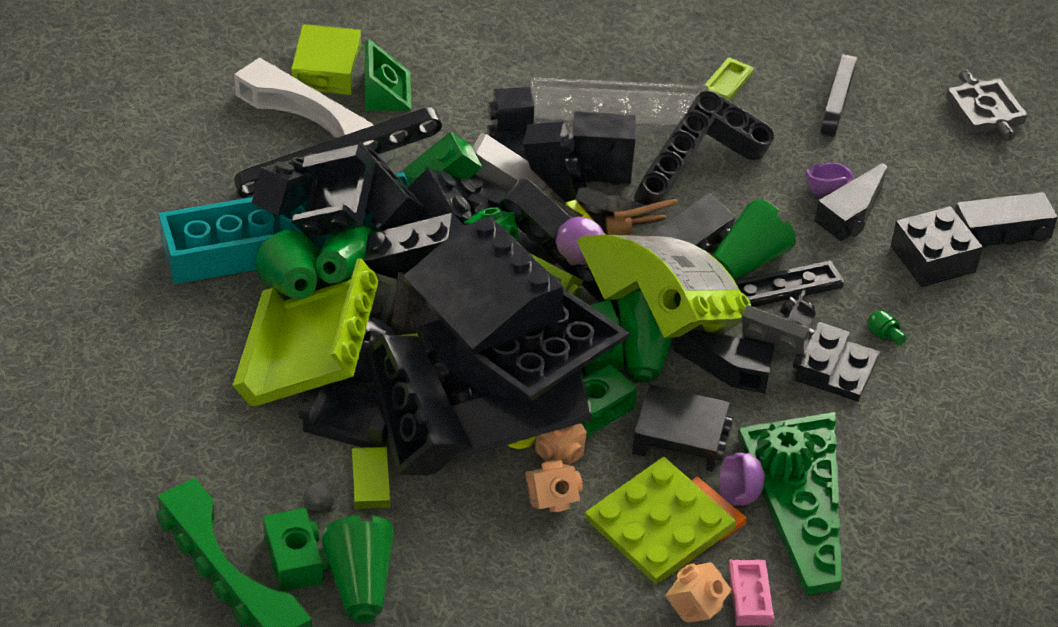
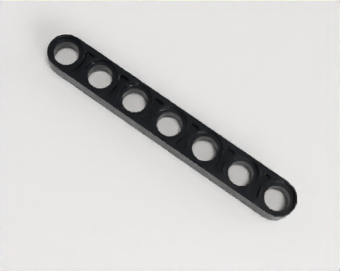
[234,107,442,198]

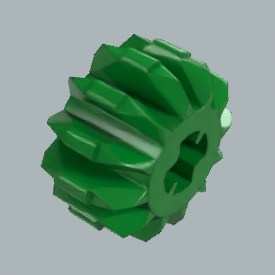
[755,421,815,481]

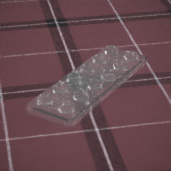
[530,77,708,131]

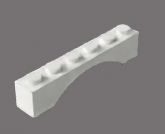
[235,57,394,163]

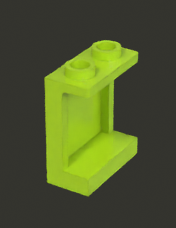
[292,24,361,95]

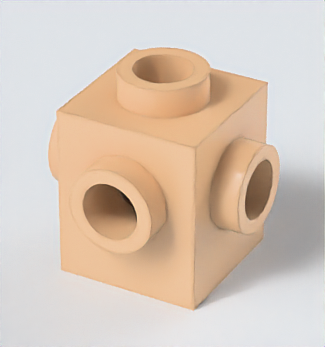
[535,423,586,465]
[525,459,583,512]
[665,562,731,623]

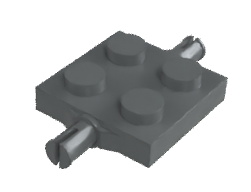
[946,69,1027,141]

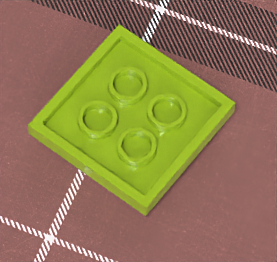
[585,457,736,585]

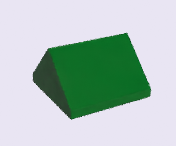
[364,39,411,111]

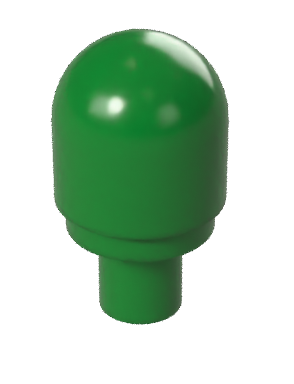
[867,310,907,346]

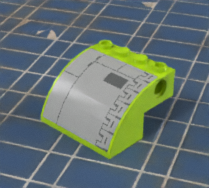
[576,235,751,338]

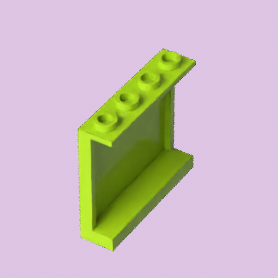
[233,258,379,406]

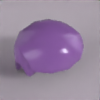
[806,163,854,199]
[555,217,604,268]
[719,453,765,506]

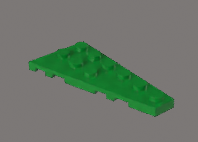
[737,412,842,596]

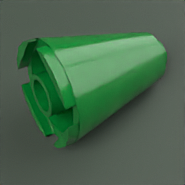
[712,199,796,281]
[316,223,376,284]
[255,230,320,299]
[618,288,681,382]
[322,515,395,623]

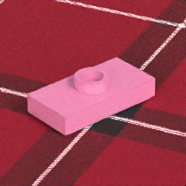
[728,560,774,626]

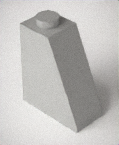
[472,133,553,199]

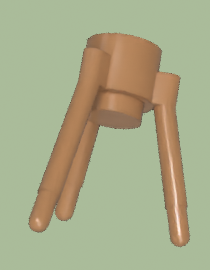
[605,199,678,235]

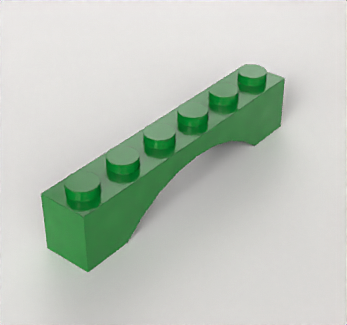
[156,477,312,627]

